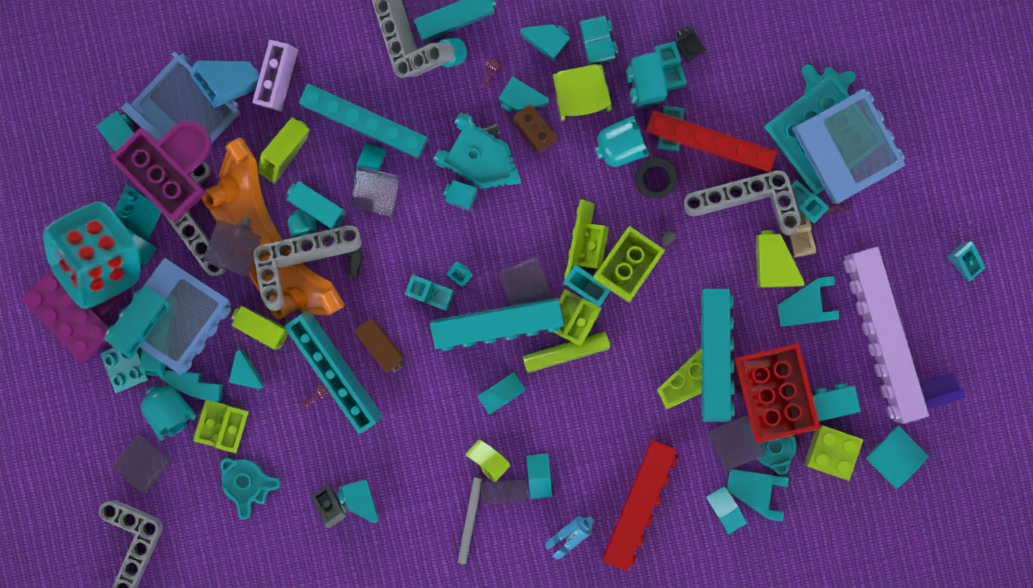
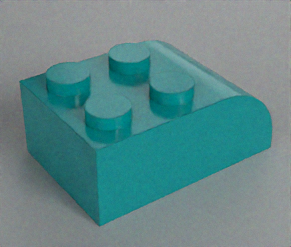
[626,52,667,109]

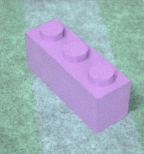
[252,40,298,112]

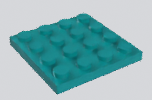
[763,73,883,195]

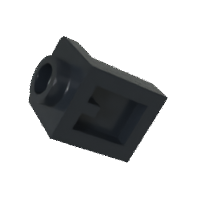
[674,27,706,63]

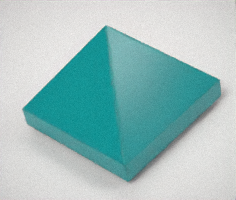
[447,261,473,288]

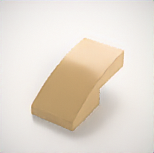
[786,211,816,258]

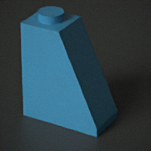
[190,61,260,108]

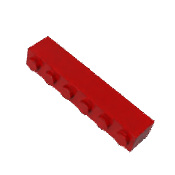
[644,110,777,173]
[602,439,679,571]

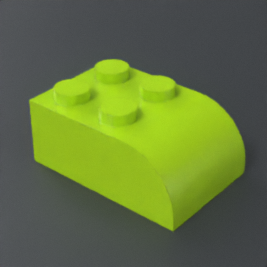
[593,226,665,303]

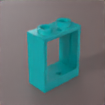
[287,181,347,229]

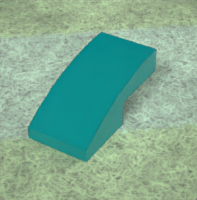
[654,41,687,92]
[784,180,829,224]
[404,275,455,311]

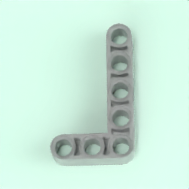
[372,0,454,78]
[166,162,227,276]
[684,171,801,235]
[254,226,362,311]
[99,500,163,588]

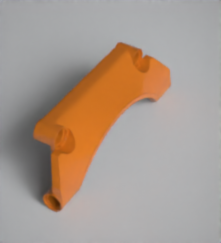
[202,137,345,319]

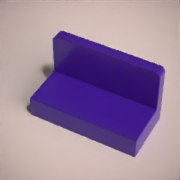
[919,373,966,410]

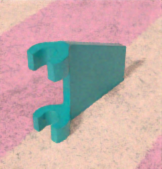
[778,276,840,327]
[727,469,789,522]

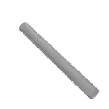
[458,477,482,564]

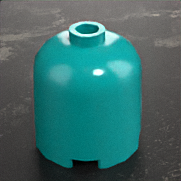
[595,116,649,167]
[141,385,196,441]

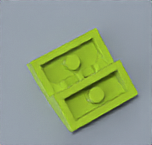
[554,289,602,347]
[193,400,249,453]

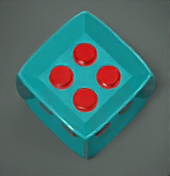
[43,202,141,309]

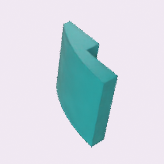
[866,426,929,489]

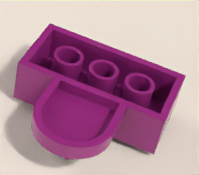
[109,121,211,223]
[21,270,126,362]

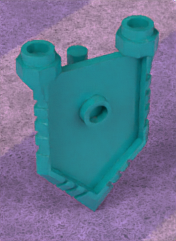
[433,113,522,189]

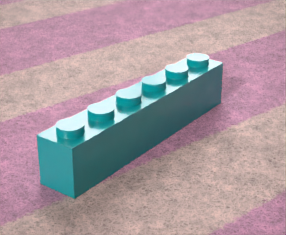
[299,84,428,159]
[701,289,735,422]
[430,298,564,351]
[284,310,383,434]

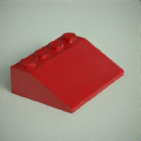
[734,343,821,444]

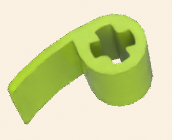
[465,440,510,482]

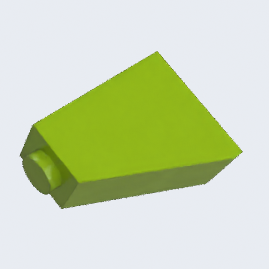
[258,117,310,184]
[756,230,804,288]
[231,306,289,349]

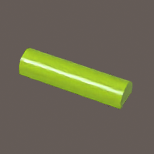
[522,332,610,373]

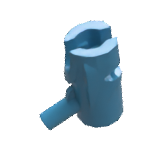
[546,516,594,559]

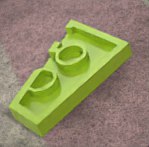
[657,348,702,410]

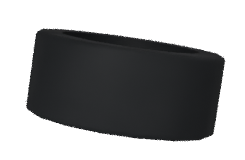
[635,157,677,200]

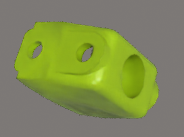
[552,64,612,122]

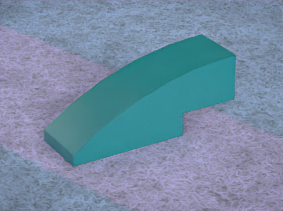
[158,369,223,402]

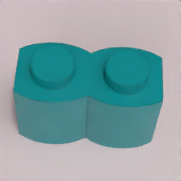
[579,16,618,65]

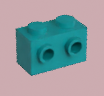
[812,383,861,421]

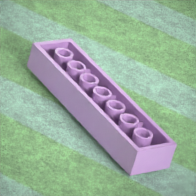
[843,247,929,424]

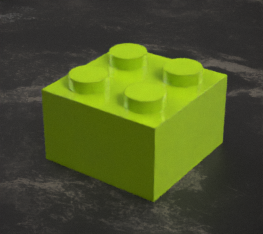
[804,425,863,481]

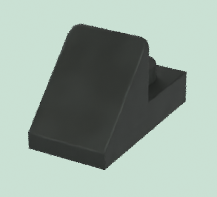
[311,484,347,529]

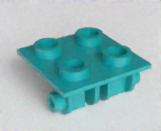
[114,184,162,240]
[100,347,150,394]

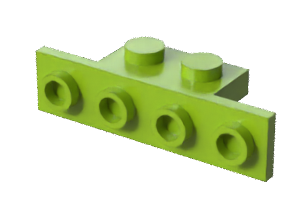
[564,199,609,285]

